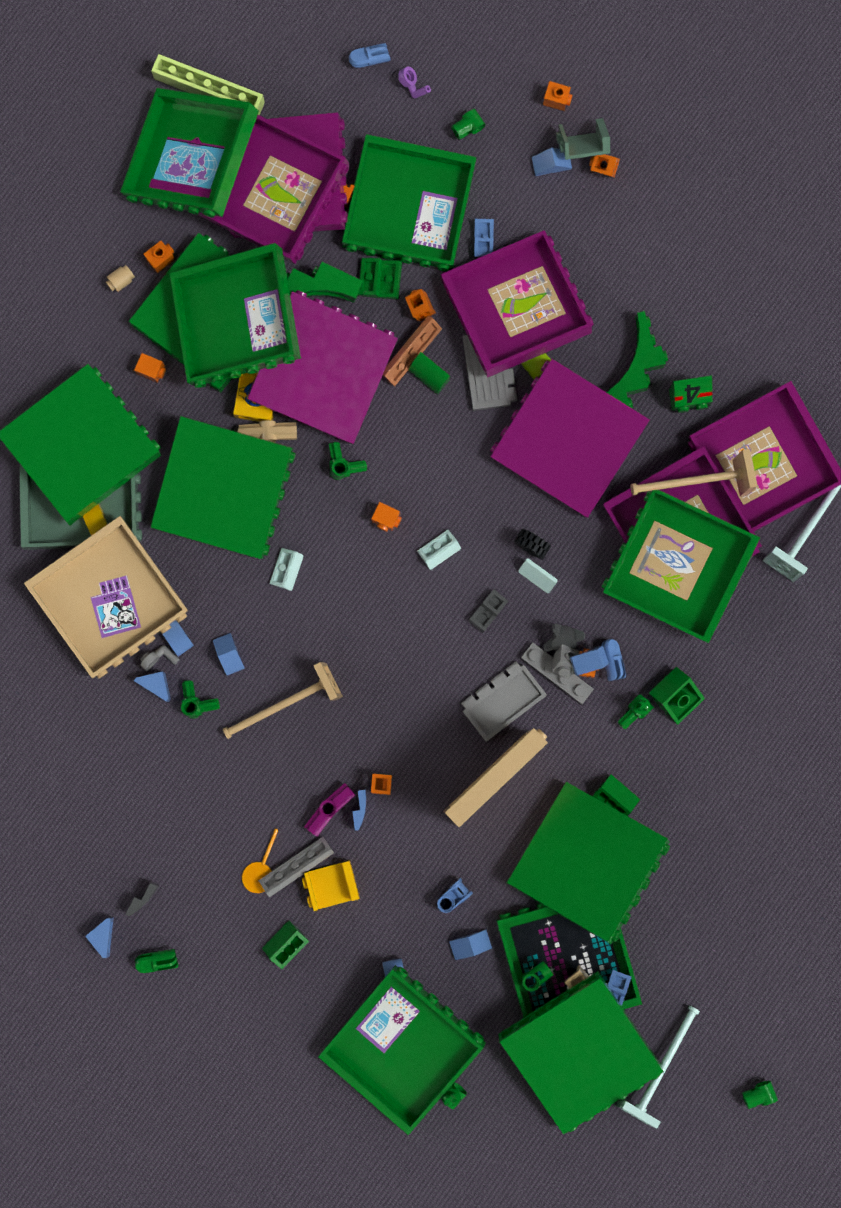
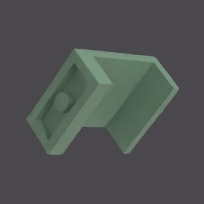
[556,118,610,160]

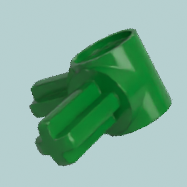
[329,442,367,480]
[181,680,220,719]
[618,694,654,729]
[441,1082,467,1109]

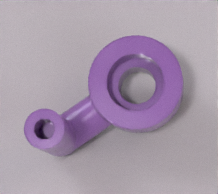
[398,67,431,99]

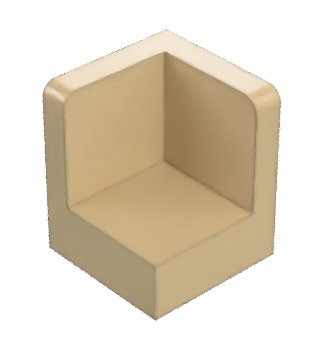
[565,965,589,988]

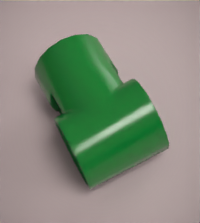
[451,109,486,140]
[521,961,553,991]
[742,1080,778,1109]

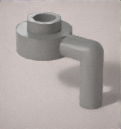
[140,645,180,671]

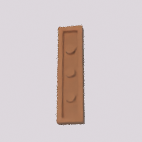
[382,316,442,386]

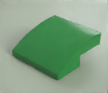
[358,258,402,299]

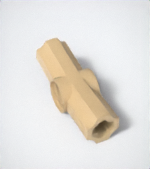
[238,420,297,442]

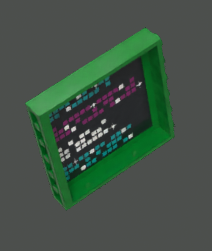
[496,904,642,1018]

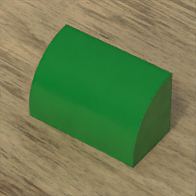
[409,352,450,395]
[592,774,640,816]
[262,920,309,969]

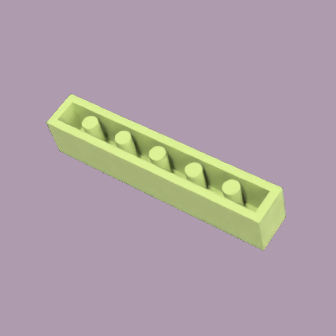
[151,54,265,115]

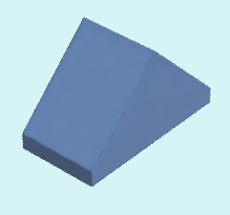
[532,148,572,176]
[213,633,245,676]
[570,646,609,676]
[134,672,171,702]
[85,917,114,958]
[449,929,492,960]

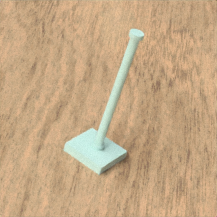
[762,485,841,582]
[616,1006,700,1129]

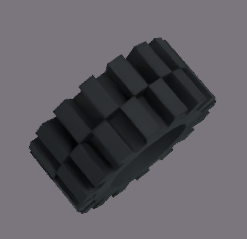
[514,529,551,560]

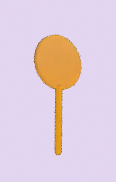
[242,829,278,893]

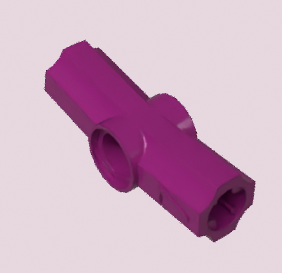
[304,783,356,837]

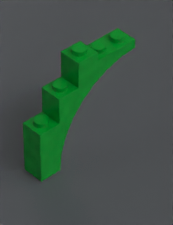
[287,262,363,303]
[606,311,668,408]

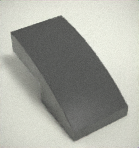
[468,589,508,633]
[125,882,160,916]

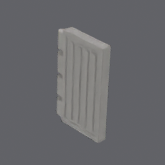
[462,335,518,411]
[461,661,547,742]

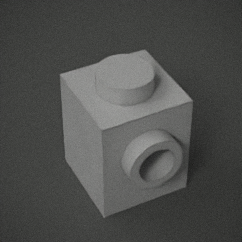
[552,644,579,679]

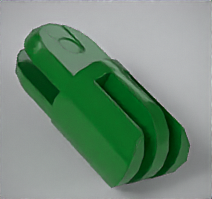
[135,949,179,973]

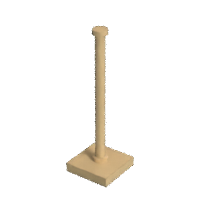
[631,449,758,497]
[223,662,343,739]

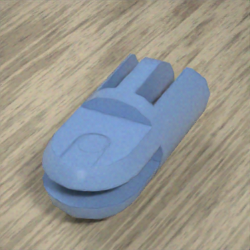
[349,43,391,68]
[601,639,626,681]

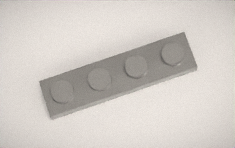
[521,643,594,704]
[259,837,334,897]

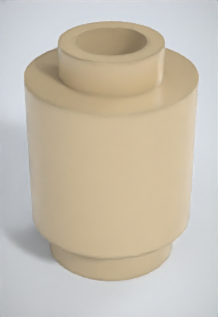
[106,265,135,292]

